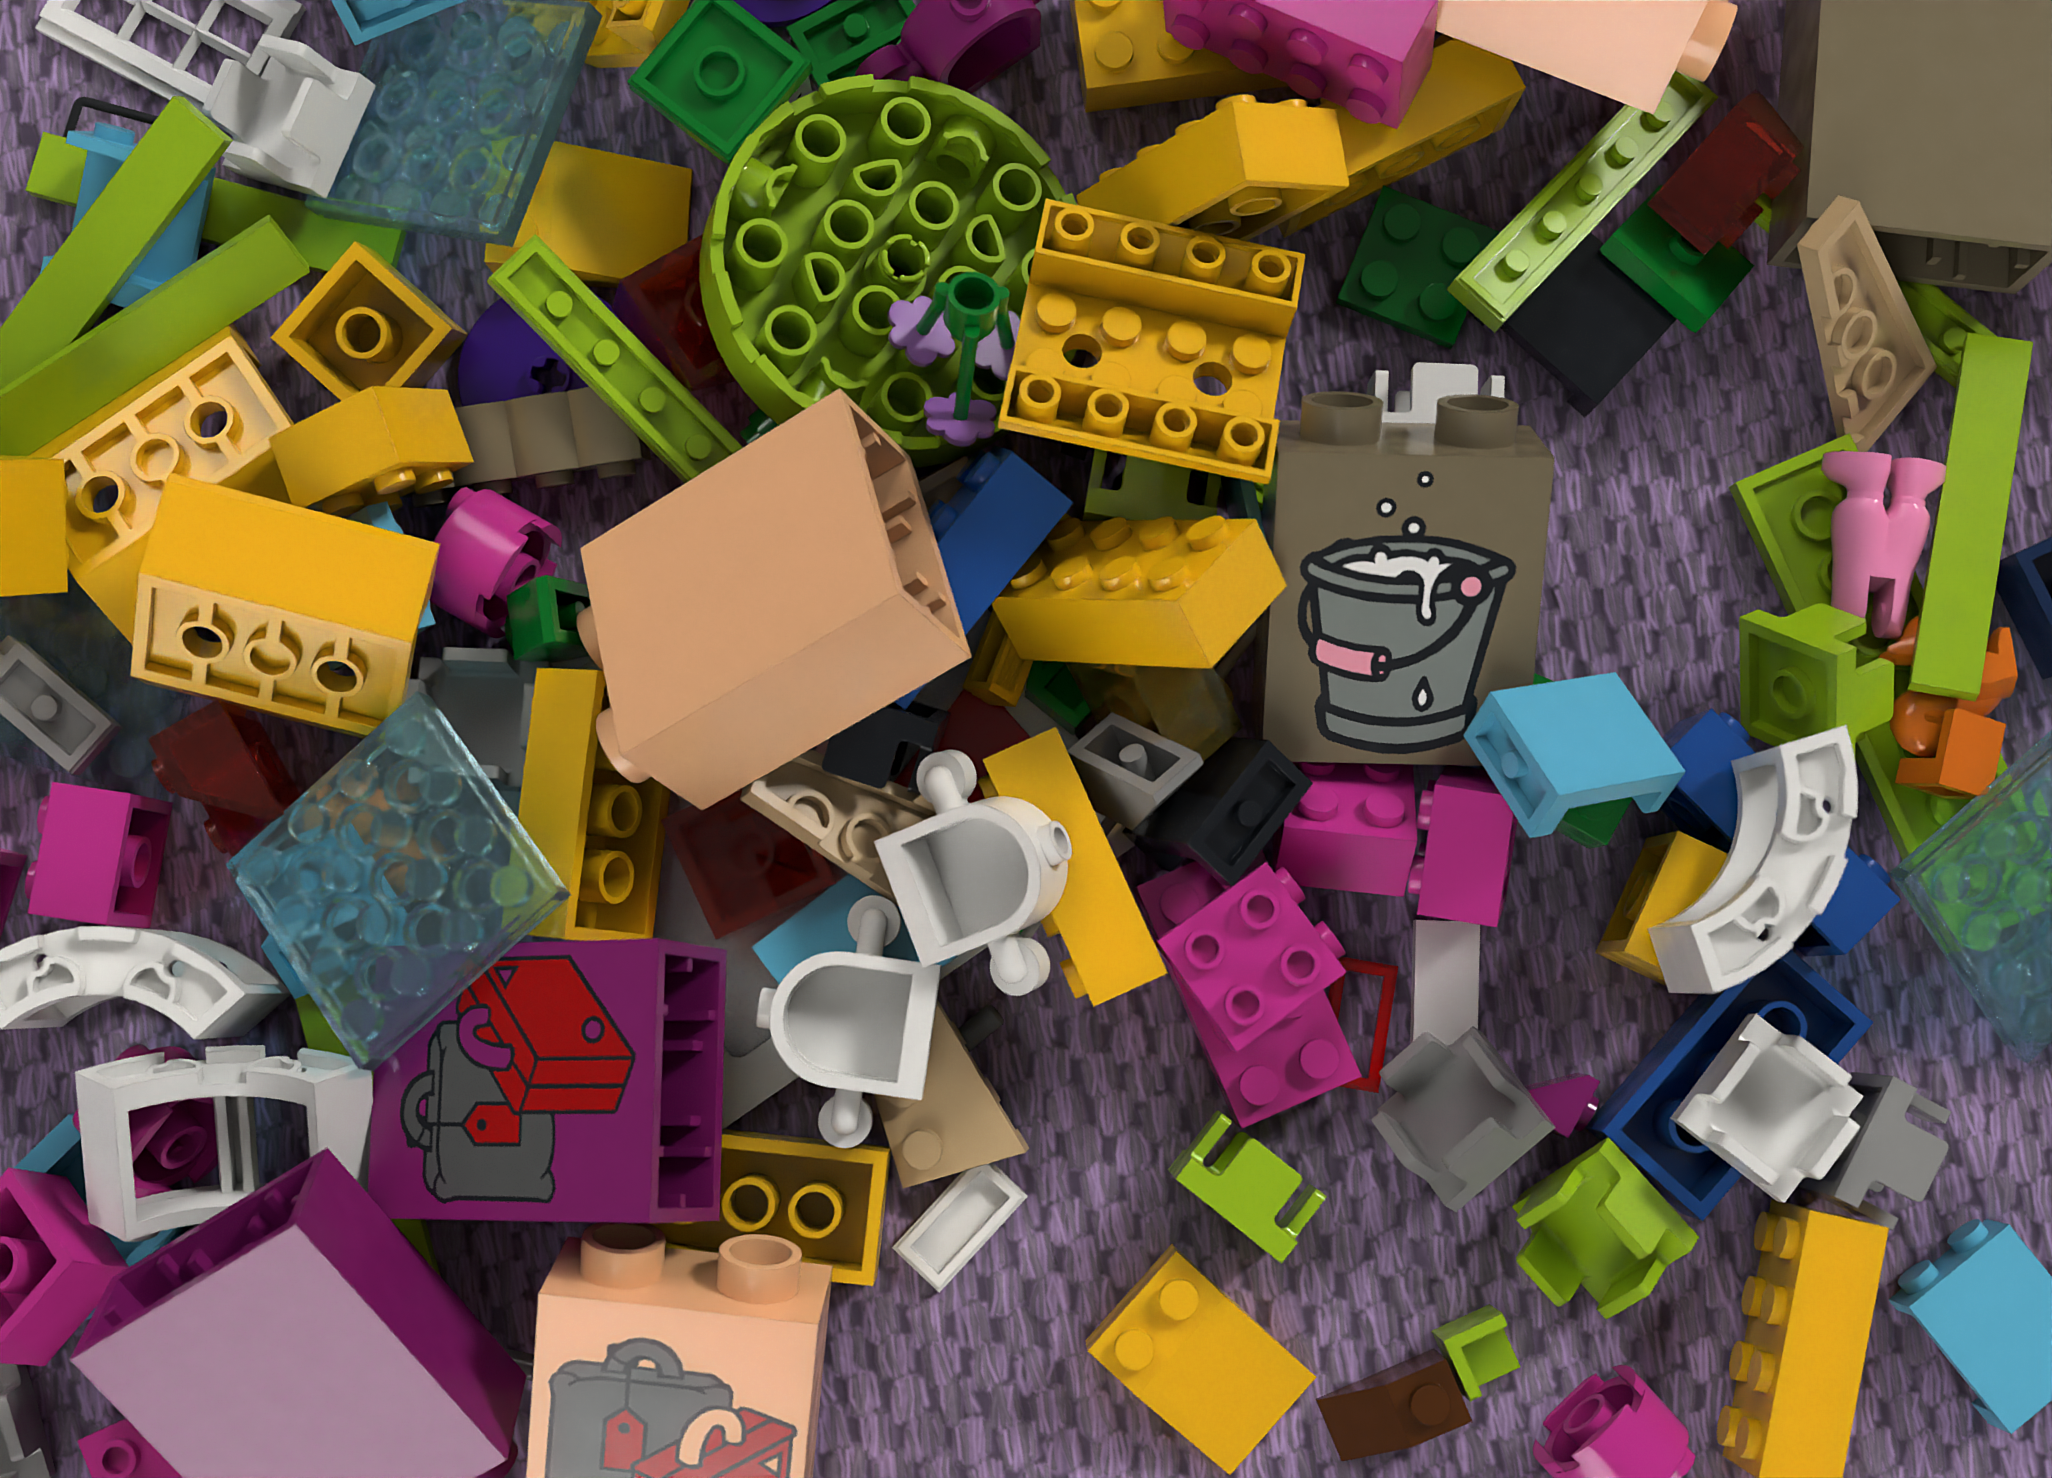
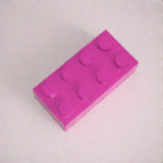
[1163,0,1438,129]
[1133,850,1362,1129]

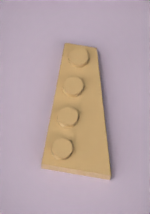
[1797,195,1937,452]
[740,749,937,907]
[874,999,1029,1189]

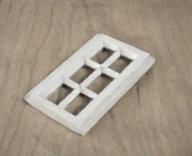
[35,0,306,135]

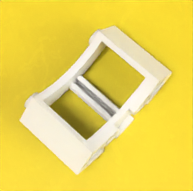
[1648,725,1858,993]
[0,926,291,1040]
[75,1045,373,1242]

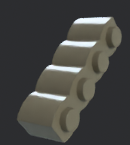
[402,387,651,508]

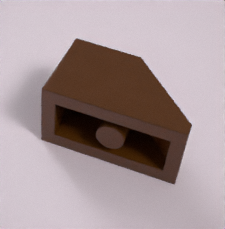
[1315,1348,1473,1461]

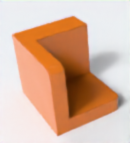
[1895,708,2006,800]

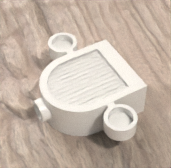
[874,750,1072,996]
[756,895,942,1148]

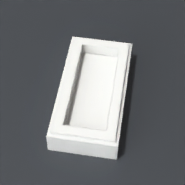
[1410,920,1480,1045]
[892,1162,1028,1293]

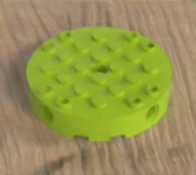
[699,74,1077,467]

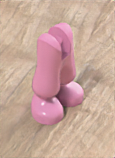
[1821,451,1947,639]

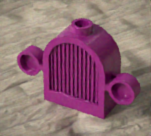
[855,0,1042,94]

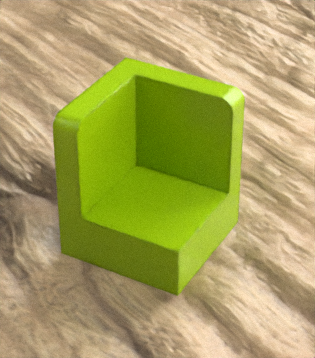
[1432,1304,1521,1402]

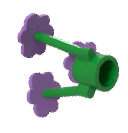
[887,272,1020,447]

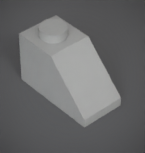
[1067,712,1203,830]

